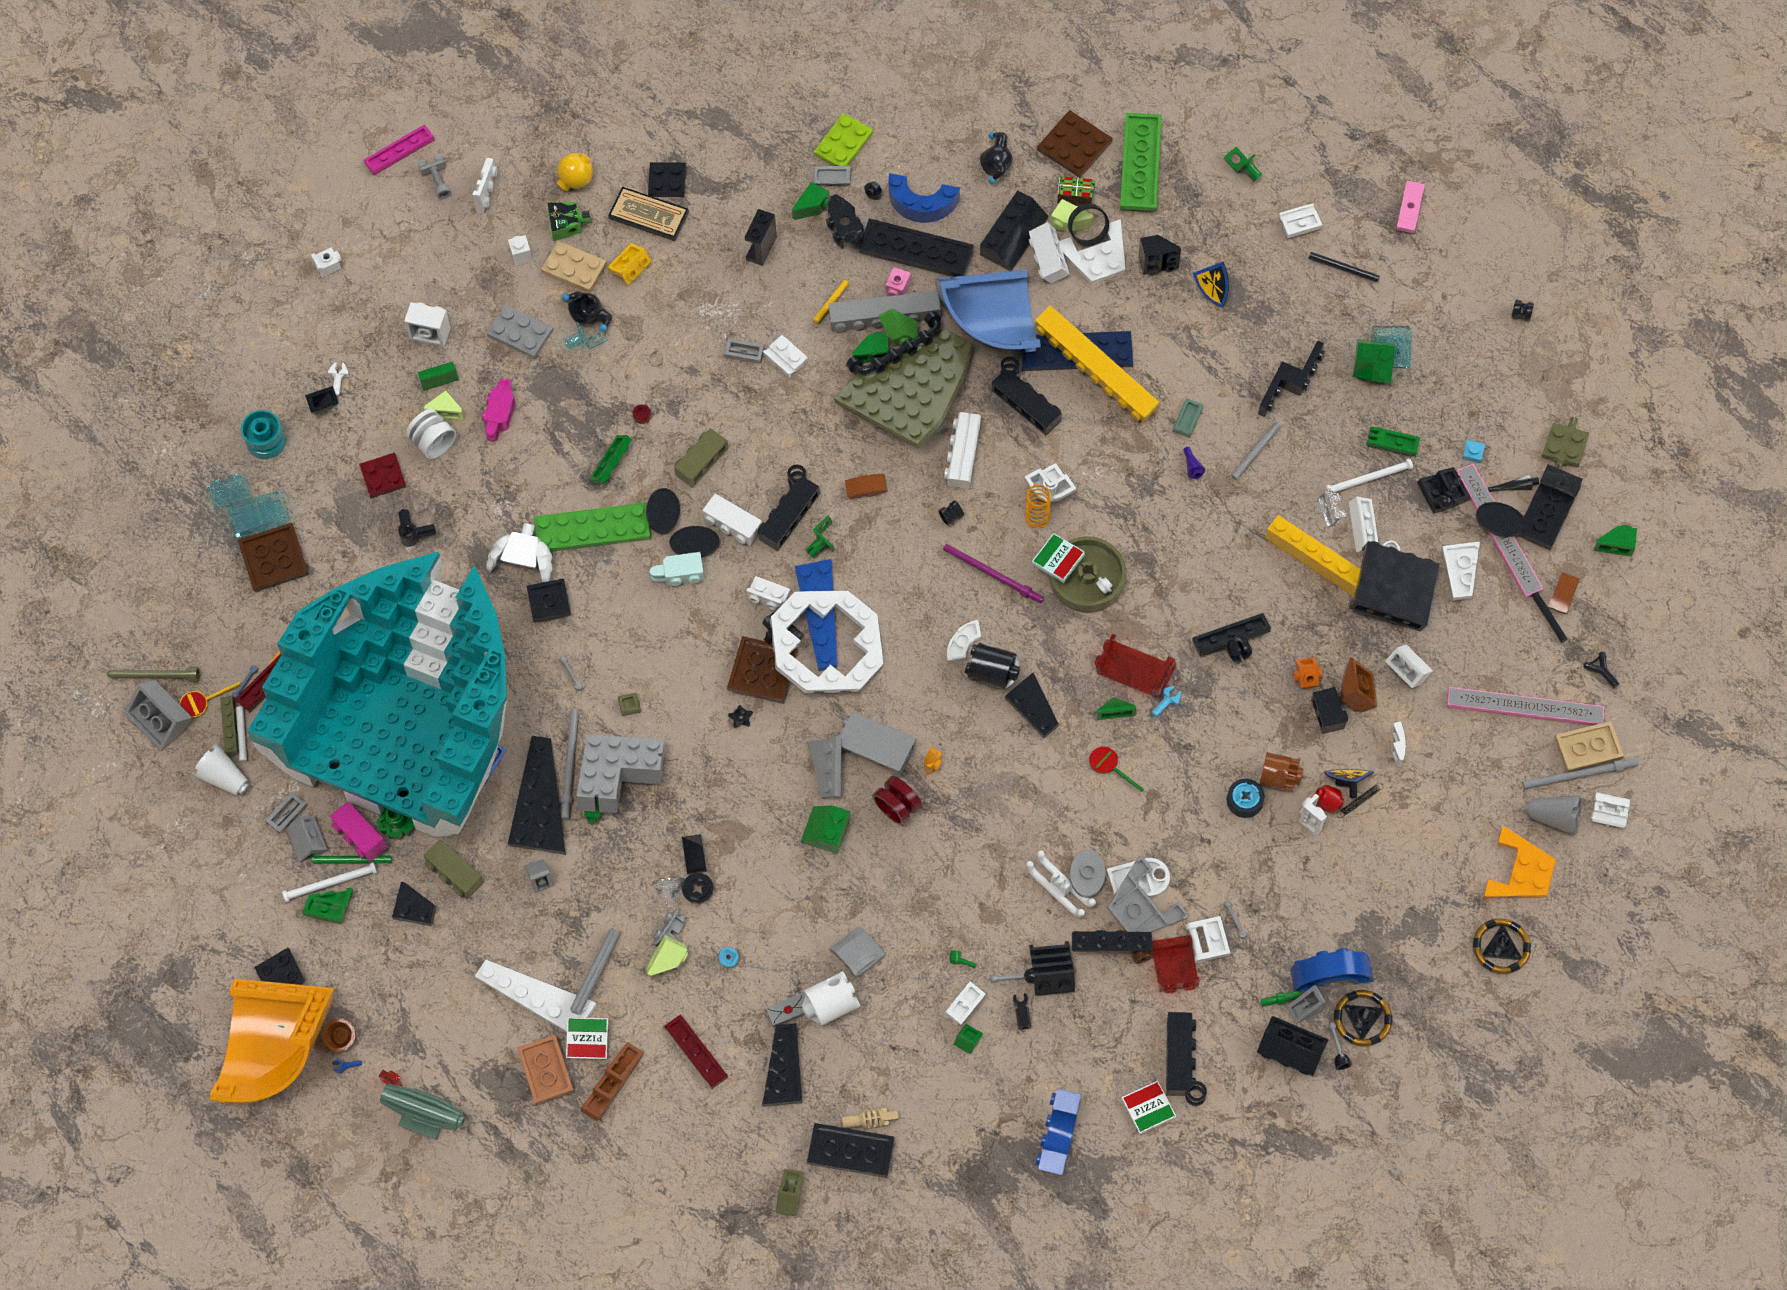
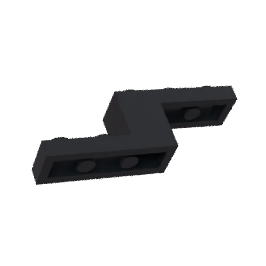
[1258,340,1325,417]

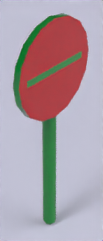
[1089,746,1144,792]

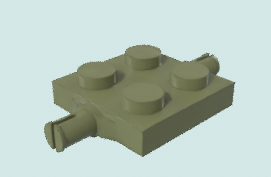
[1542,417,1589,470]

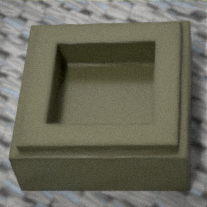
[618,693,641,716]

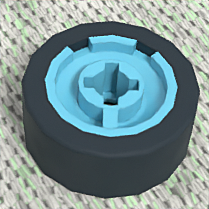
[1226,778,1265,818]

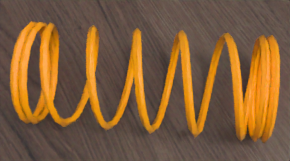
[1025,484,1051,529]

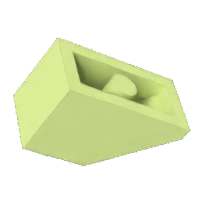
[1051,199,1094,233]
[646,934,688,976]

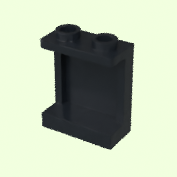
[744,209,777,266]

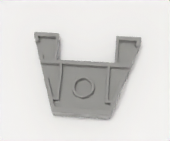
[1107,855,1190,932]

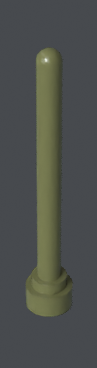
[107,667,200,682]

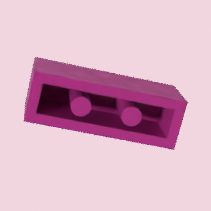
[330,802,388,862]

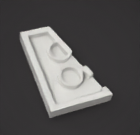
[473,158,498,214]

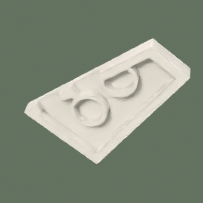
[1442,542,1480,601]

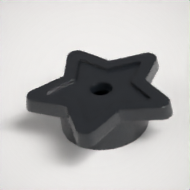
[728,705,753,728]

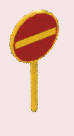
[179,682,241,718]

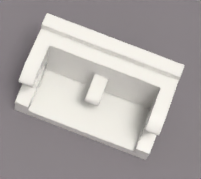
[942,981,985,1026]

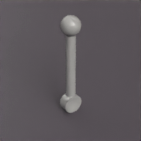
[560,656,583,691]
[1224,901,1247,938]

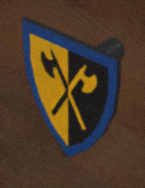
[1193,262,1229,307]
[1324,769,1374,798]

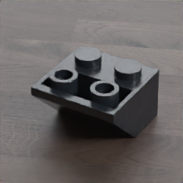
[1138,235,1181,275]

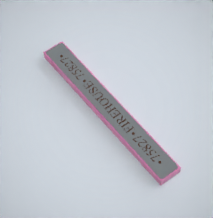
[1456,464,1543,599]
[1447,687,1604,725]

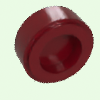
[632,404,651,424]

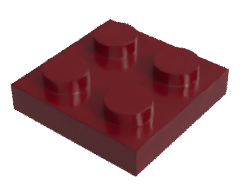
[359,452,406,498]

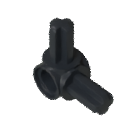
[398,509,436,547]

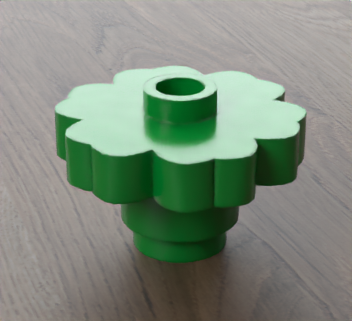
[376,808,415,840]

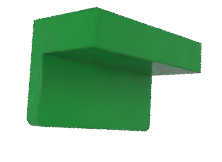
[418,361,459,391]

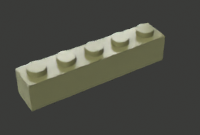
[220,696,239,757]

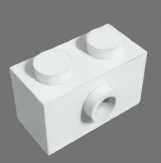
[1385,645,1433,688]

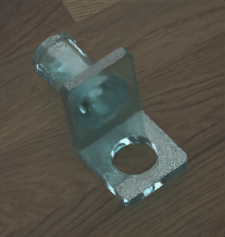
[563,322,608,350]

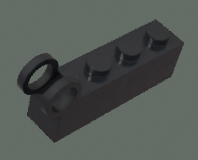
[991,356,1062,436]
[758,464,820,551]
[1166,1012,1207,1106]

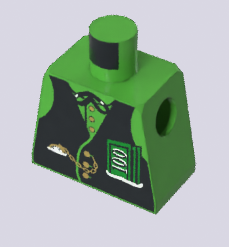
[547,202,590,241]

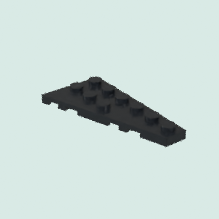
[508,736,566,855]

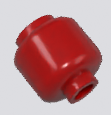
[1314,785,1344,813]

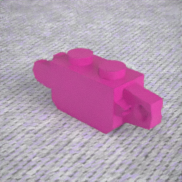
[482,378,515,442]

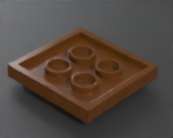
[1037,110,1113,178]
[238,523,309,592]
[727,636,798,703]

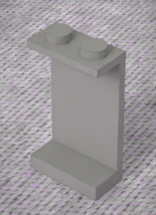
[836,712,916,778]

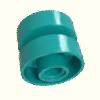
[241,410,286,459]

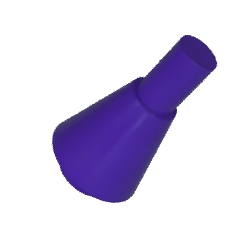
[1183,447,1205,479]

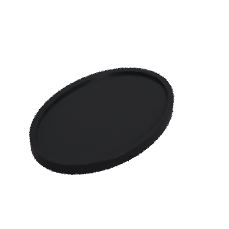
[646,488,680,534]
[1476,502,1525,537]
[669,526,720,557]

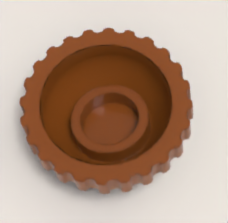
[322,1018,357,1052]

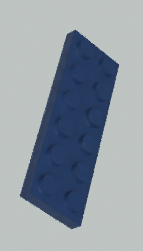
[1021,331,1133,371]

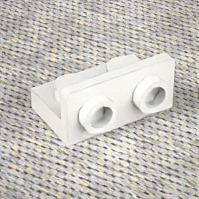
[746,576,791,611]
[1298,794,1327,836]

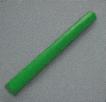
[312,855,392,864]

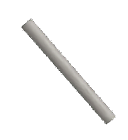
[1231,422,1281,480]

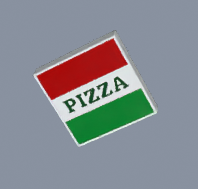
[566,1017,608,1059]
[1121,1081,1176,1135]

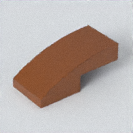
[845,473,887,500]
[1548,572,1580,614]

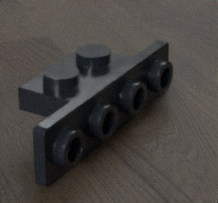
[1072,930,1152,952]

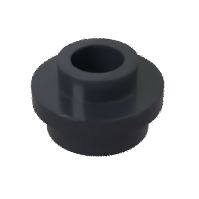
[864,181,882,199]

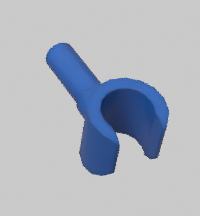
[332,1059,362,1074]

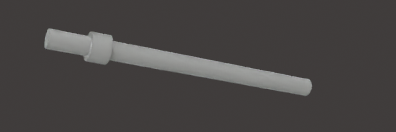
[560,709,579,820]
[1522,758,1638,789]

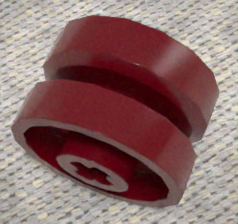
[872,776,922,825]

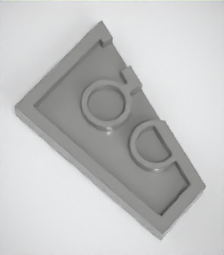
[808,738,841,798]

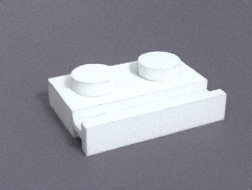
[1278,203,1322,239]
[763,335,808,378]

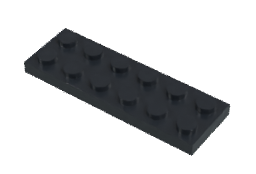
[858,218,974,277]

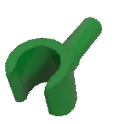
[949,950,976,968]

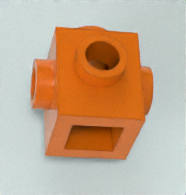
[1293,657,1322,689]

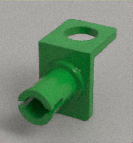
[1224,147,1262,181]
[805,515,835,558]

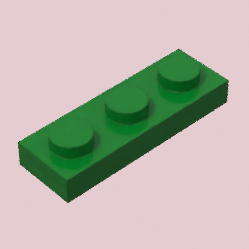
[589,435,632,484]

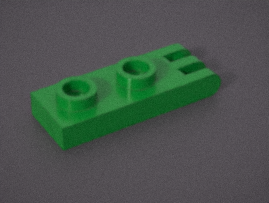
[1366,426,1420,457]

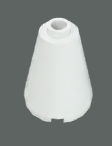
[192,744,249,795]

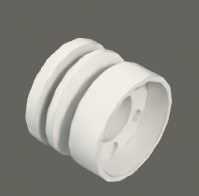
[406,409,457,459]

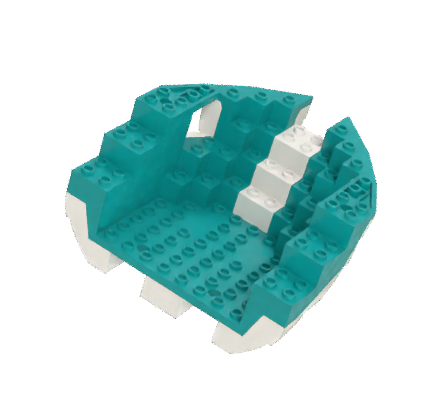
[247,552,507,837]

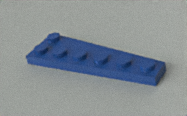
[794,559,837,671]

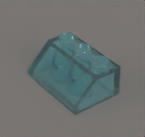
[227,489,291,538]

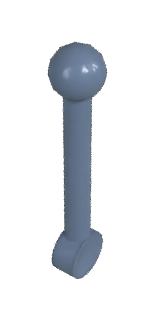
[232,665,258,699]

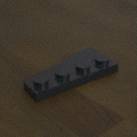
[762,1023,803,1106]

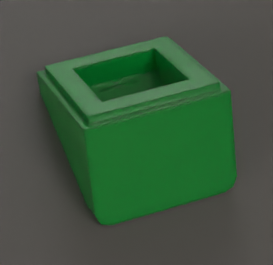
[954,1024,983,1054]

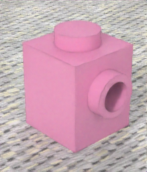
[886,267,911,296]

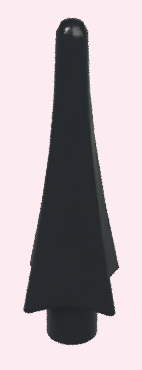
[1487,474,1539,492]

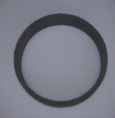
[1068,204,1109,245]

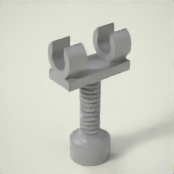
[417,153,451,199]

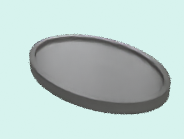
[1070,850,1106,898]

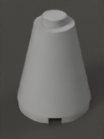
[1526,795,1582,834]

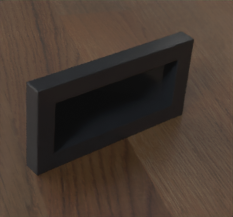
[305,386,339,413]
[682,834,707,875]

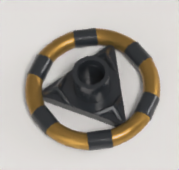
[1473,918,1531,974]
[1334,990,1392,1046]

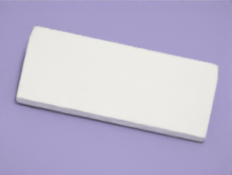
[1349,496,1378,553]

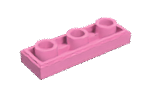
[1396,181,1425,233]

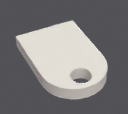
[1106,858,1170,898]

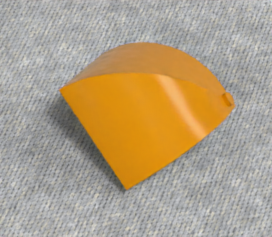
[210,979,334,1103]

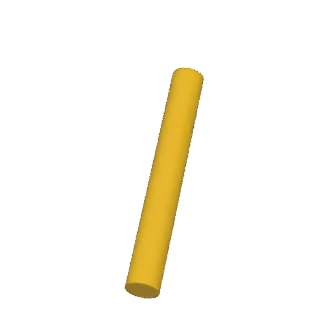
[812,279,849,324]

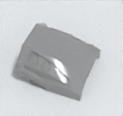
[829,926,886,978]

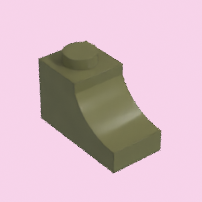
[776,1169,804,1216]

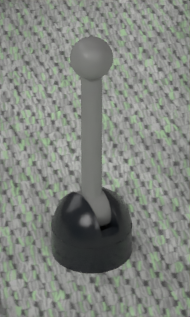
[990,968,1034,984]
[1328,1022,1352,1070]

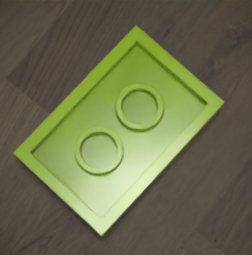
[814,113,873,166]

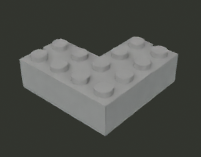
[577,734,665,813]

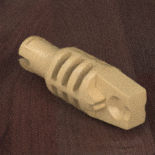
[842,1107,899,1129]

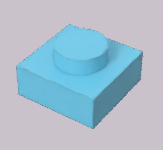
[1462,440,1485,464]

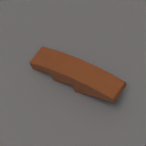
[581,1042,644,1121]

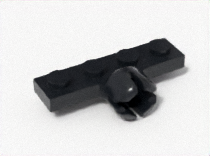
[1192,613,1271,662]

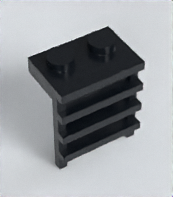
[1029,941,1075,996]

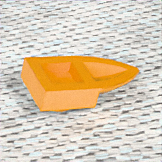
[924,747,943,775]

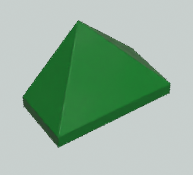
[1097,697,1136,720]

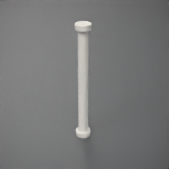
[1325,459,1413,496]
[282,862,377,902]

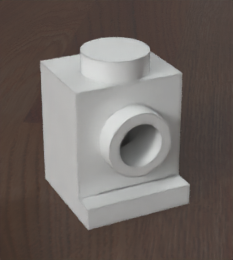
[311,247,342,278]

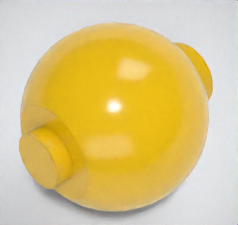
[557,153,593,192]

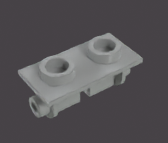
[651,910,686,945]

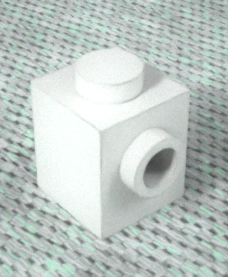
[508,235,532,266]

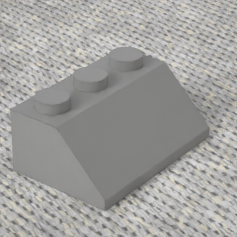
[124,680,192,750]

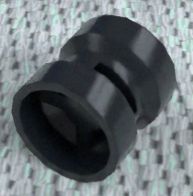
[1511,299,1534,321]
[938,500,964,526]

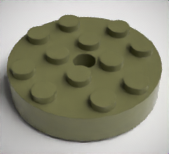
[1049,536,1126,612]

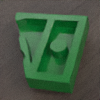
[302,888,353,924]

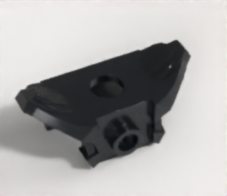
[826,194,864,249]

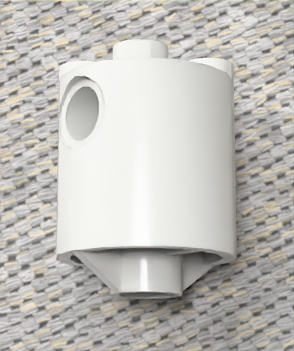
[801,971,860,1026]

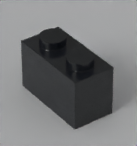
[1311,687,1348,734]

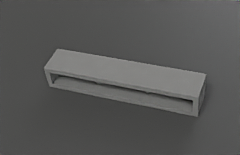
[828,290,941,332]

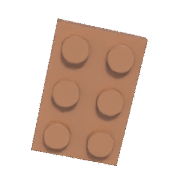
[517,1035,574,1105]

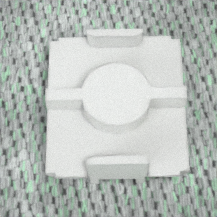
[1591,792,1630,828]

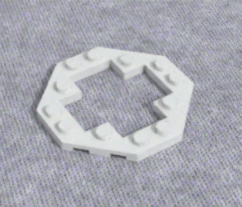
[770,591,883,693]

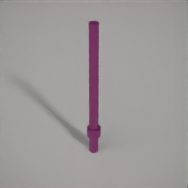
[943,544,1044,604]

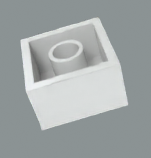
[404,302,451,346]

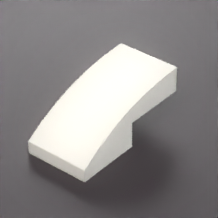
[1391,721,1406,767]

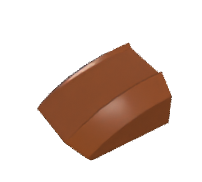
[1341,657,1377,712]

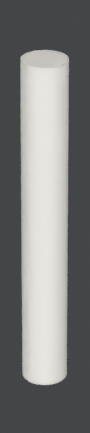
[236,706,247,763]

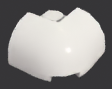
[1024,463,1076,503]

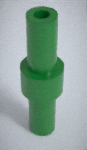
[1260,990,1301,1007]

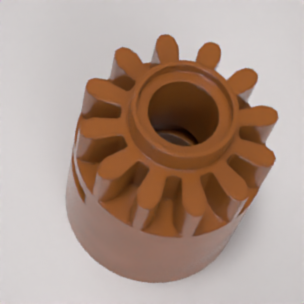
[1260,752,1303,792]

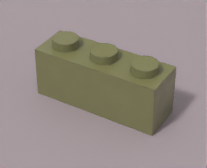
[674,428,728,488]
[423,839,484,899]

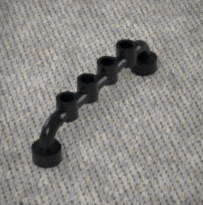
[846,311,941,374]

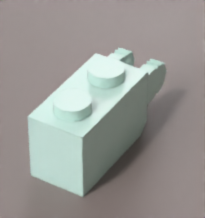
[649,552,704,586]

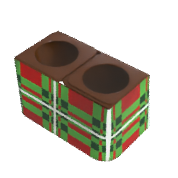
[1057,176,1095,206]

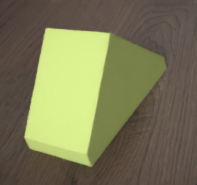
[424,391,464,420]

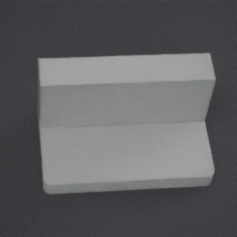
[287,816,327,861]

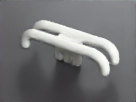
[1026,850,1096,918]

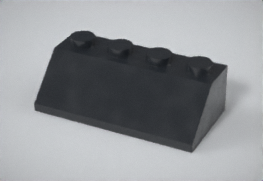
[980,190,1048,271]

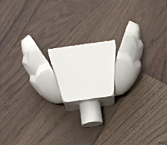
[486,523,553,582]

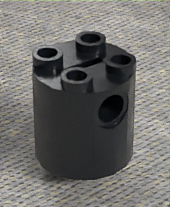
[964,642,1020,690]

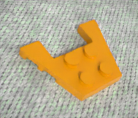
[1483,826,1556,899]

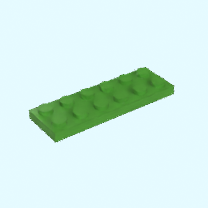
[1120,113,1162,211]
[534,503,651,552]

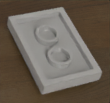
[487,305,553,359]

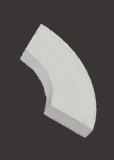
[947,620,982,663]

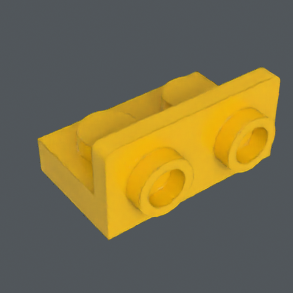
[607,243,652,285]

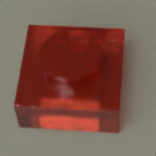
[379,1070,402,1087]

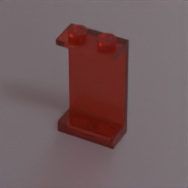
[1094,634,1176,699]

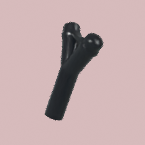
[1583,651,1620,688]

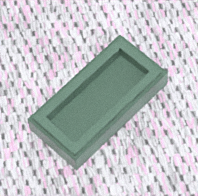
[1172,398,1204,438]

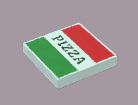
[1032,533,1085,583]

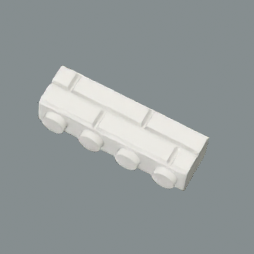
[944,412,981,489]

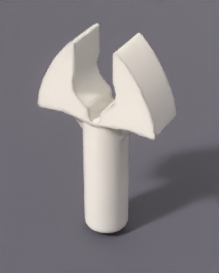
[328,362,349,396]

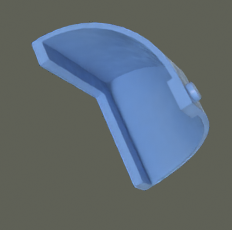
[935,269,1040,352]

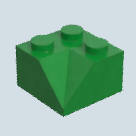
[1353,339,1396,383]

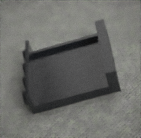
[1349,541,1439,632]

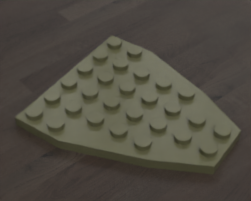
[834,328,973,448]

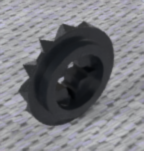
[682,873,713,904]

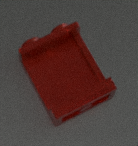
[1152,935,1200,994]

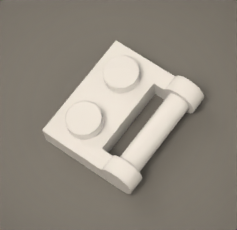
[1185,916,1230,963]

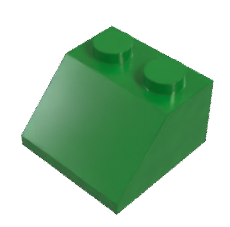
[801,805,850,854]

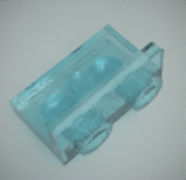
[207,472,251,508]

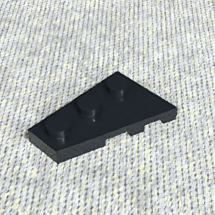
[1005,672,1058,738]

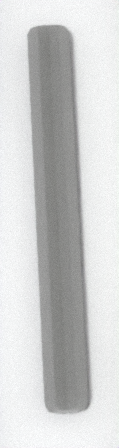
[570,928,620,1015]

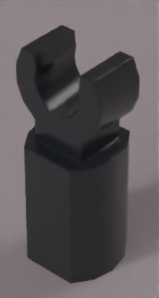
[1013,993,1032,1030]

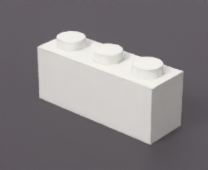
[1029,222,1070,284]
[702,494,762,546]

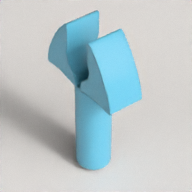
[1151,686,1181,717]

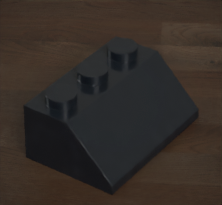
[1257,1016,1329,1076]

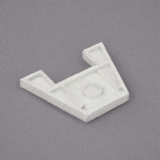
[1059,219,1125,285]

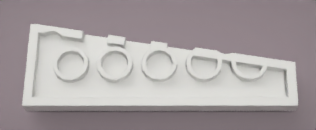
[475,960,597,1033]

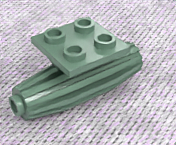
[380,1084,465,1140]

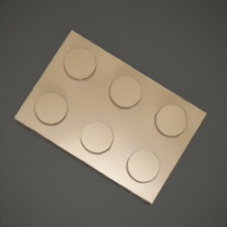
[541,241,607,293]
[1554,721,1624,772]

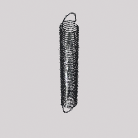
[1337,783,1383,818]

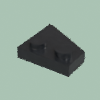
[392,882,436,926]

